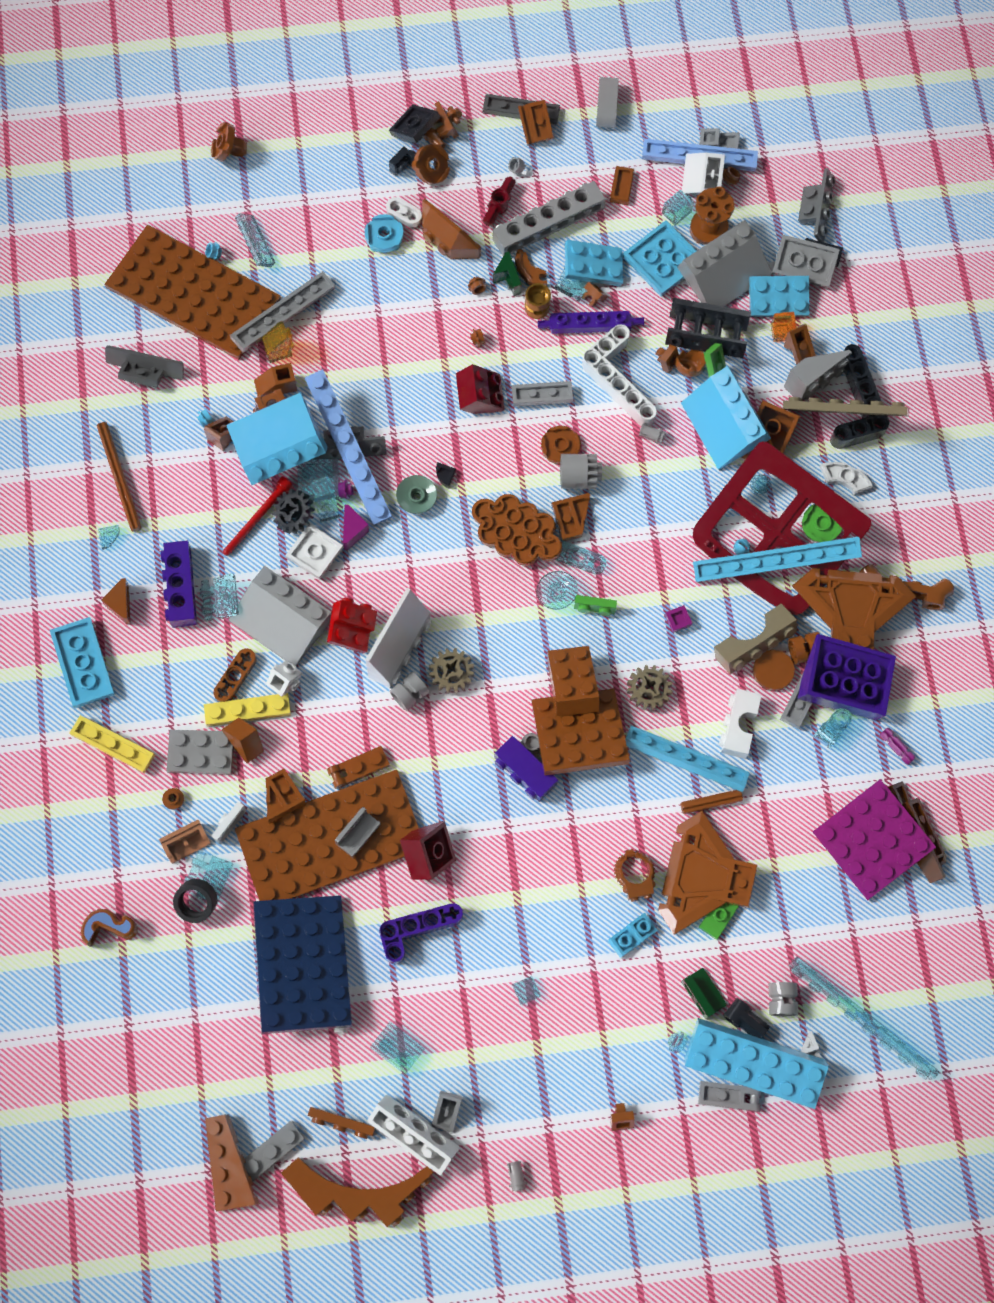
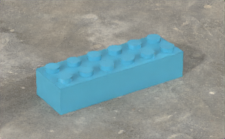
[684,1018,829,1109]

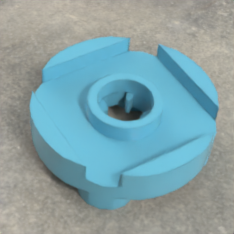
[364,214,404,253]

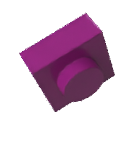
[665,605,693,633]

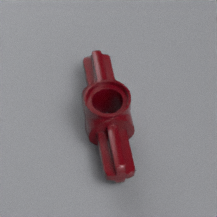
[483,176,516,227]

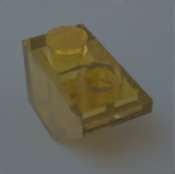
[262,321,294,363]

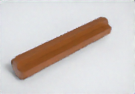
[680,790,743,814]

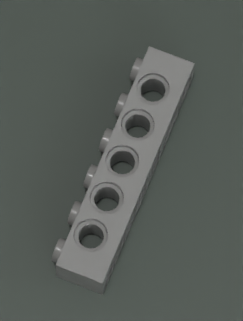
[492,181,606,256]

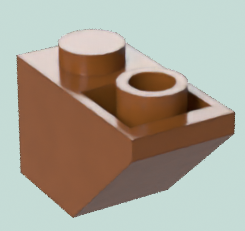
[254,363,297,397]

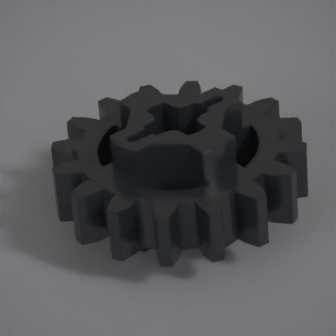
[272,489,315,534]

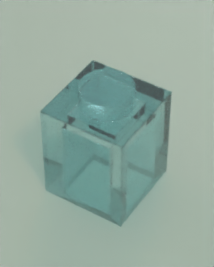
[662,190,694,226]

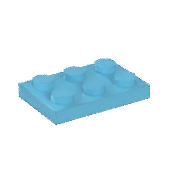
[565,239,623,286]
[749,276,810,317]

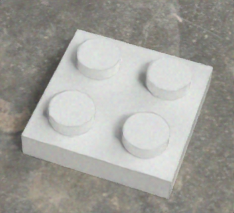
[285,524,343,580]

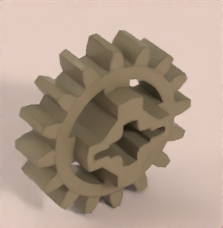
[429,648,474,694]
[627,665,673,711]

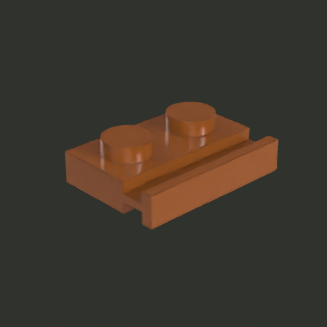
[518,99,554,145]

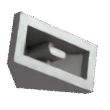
[431,1091,462,1133]

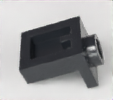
[389,146,416,176]

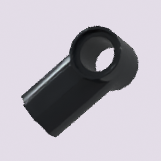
[723,998,770,1039]

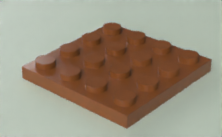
[531,688,630,776]

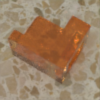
[770,312,796,342]

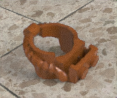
[614,849,656,902]

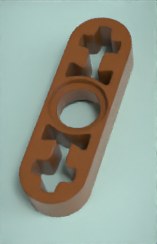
[213,648,257,702]

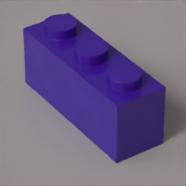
[494,736,558,802]

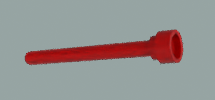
[223,476,294,556]

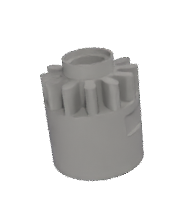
[560,454,602,489]

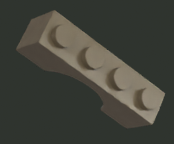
[714,604,797,675]

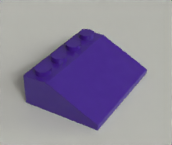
[798,634,896,721]

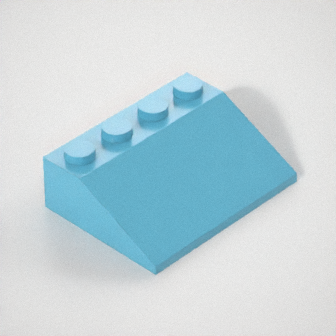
[681,366,771,470]
[227,392,327,485]

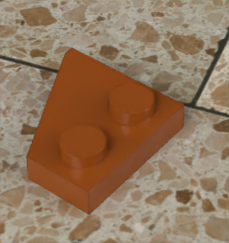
[551,493,590,542]
[265,769,306,824]

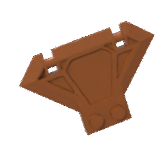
[792,568,916,650]
[658,811,758,935]

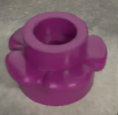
[338,480,354,500]

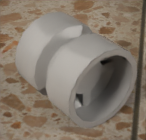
[389,672,429,711]
[768,982,798,1016]

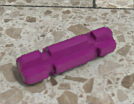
[880,728,916,765]

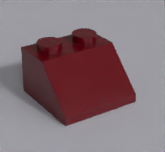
[400,821,456,880]

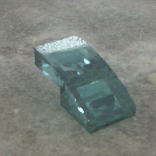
[309,476,340,523]

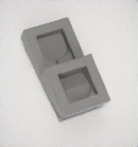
[699,128,740,149]

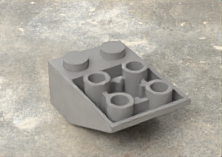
[784,350,851,401]

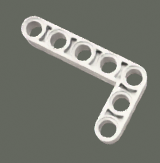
[582,325,657,426]

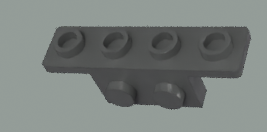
[798,168,836,242]
[105,345,184,388]
[306,426,387,463]

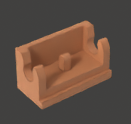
[159,820,211,864]

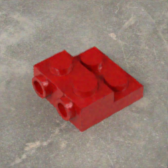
[327,598,377,654]

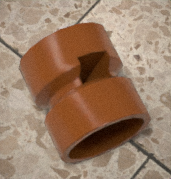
[788,631,820,665]

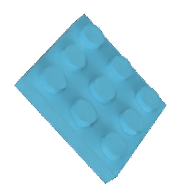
[622,220,696,297]

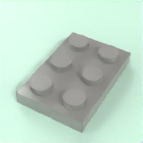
[772,235,840,288]
[166,729,234,775]

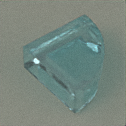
[98,525,120,550]

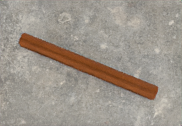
[97,422,142,532]

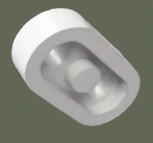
[386,197,422,228]

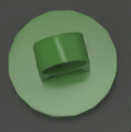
[802,504,842,543]

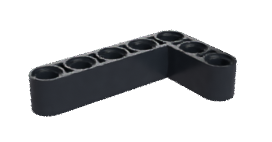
[830,344,890,449]

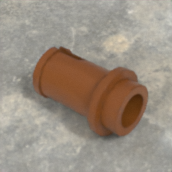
[424,128,446,149]

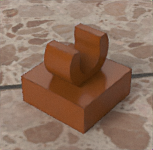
[582,282,608,307]
[655,344,679,373]
[610,1103,635,1131]

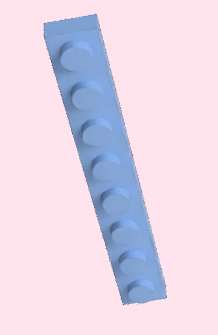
[305,369,392,526]

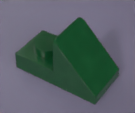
[493,251,522,296]

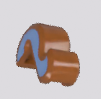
[80,909,138,947]

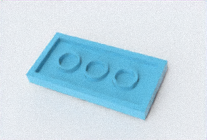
[49,617,115,709]

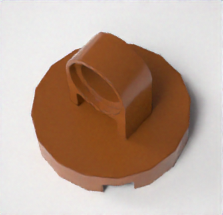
[211,122,247,162]

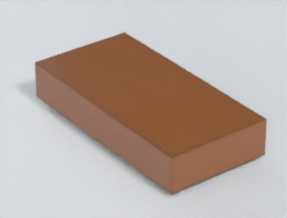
[610,166,635,205]

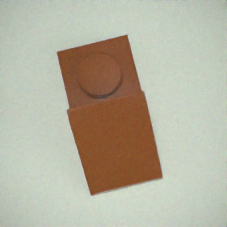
[784,324,816,365]

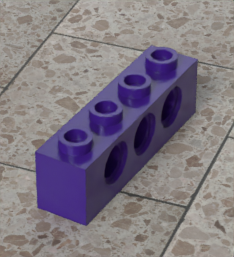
[160,540,197,628]

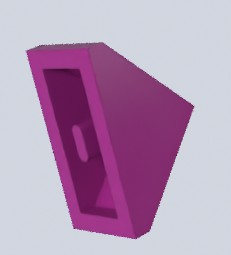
[343,504,369,550]

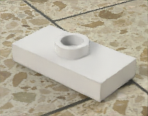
[211,802,246,844]

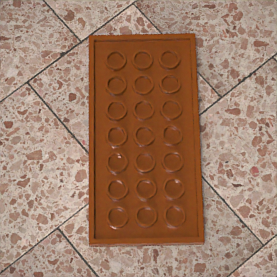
[104,224,281,360]
[234,769,419,901]

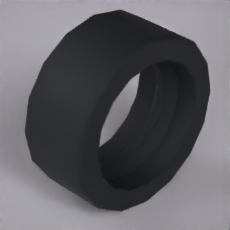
[173,879,218,923]

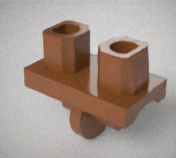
[434,101,462,140]

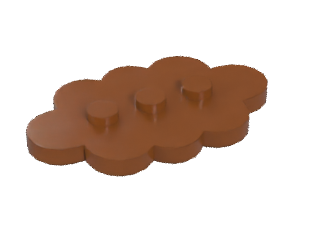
[472,494,562,566]

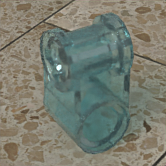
[813,708,852,749]

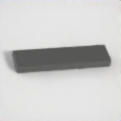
[483,94,560,125]

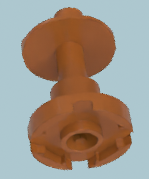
[689,186,735,244]

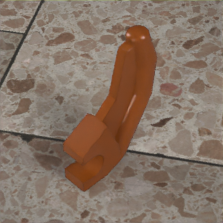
[514,249,547,286]

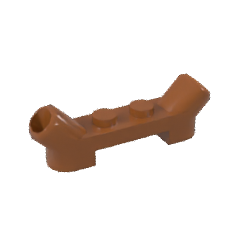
[859,564,954,610]

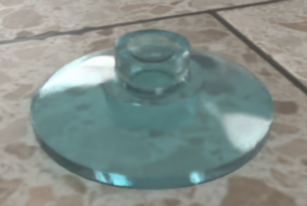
[536,571,578,610]

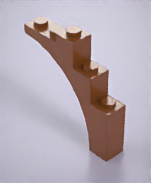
[281,1157,433,1227]

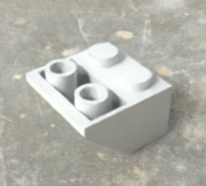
[681,153,725,195]

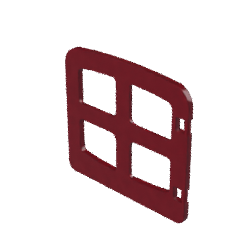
[692,441,872,615]

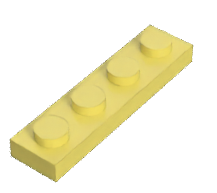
[204,693,291,727]
[69,715,155,774]

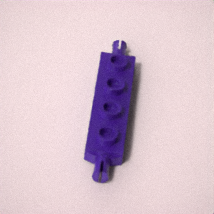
[537,311,644,334]

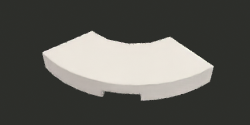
[819,462,873,495]

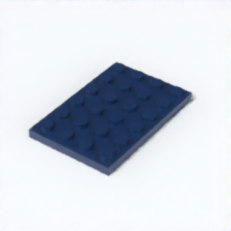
[253,895,352,1034]

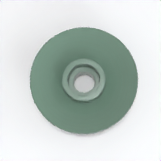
[396,475,437,514]

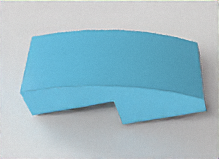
[607,913,658,958]

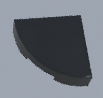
[436,462,456,489]

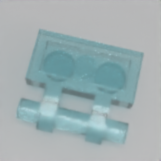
[200,573,239,621]
[183,850,233,904]

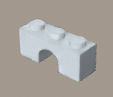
[719,688,762,759]

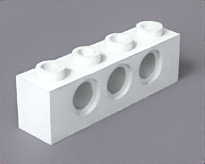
[367,1094,460,1176]

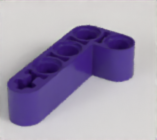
[379,903,463,965]

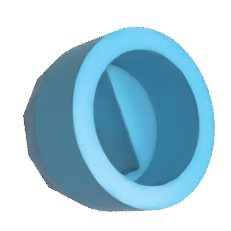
[733,538,750,555]

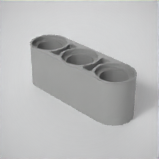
[596,77,619,128]

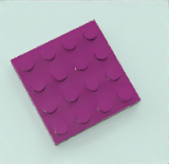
[813,779,936,901]

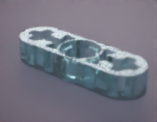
[556,540,606,575]

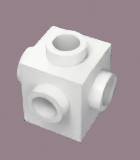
[265,660,303,697]

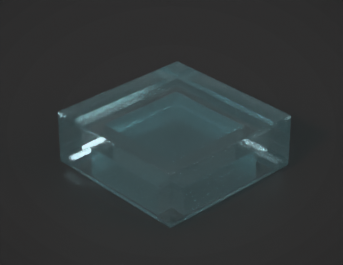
[512,976,541,1005]

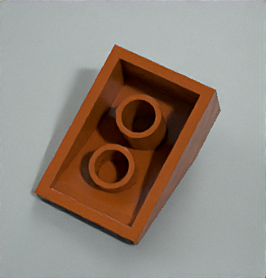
[741,400,801,460]

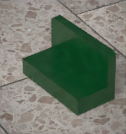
[681,968,727,1019]

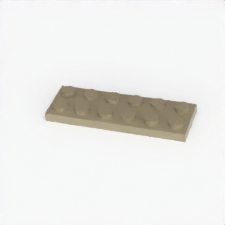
[783,397,910,417]

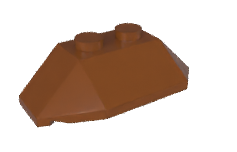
[422,199,481,259]

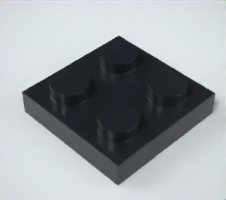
[389,104,440,143]

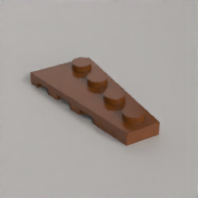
[205,1114,260,1212]

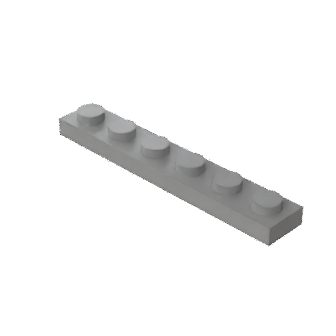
[230,271,335,353]

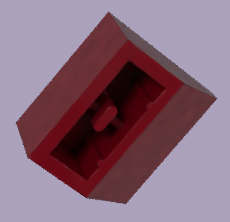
[456,364,505,414]

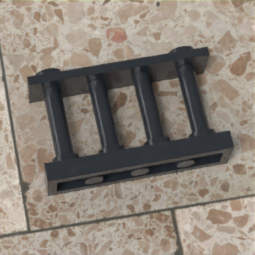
[665,298,751,359]

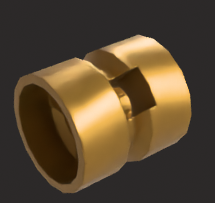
[524,283,551,319]

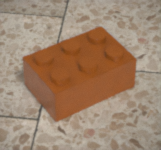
[547,646,599,717]

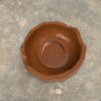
[675,349,706,377]

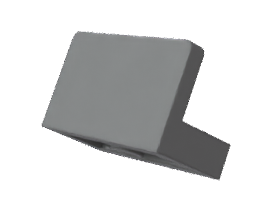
[335,807,381,858]

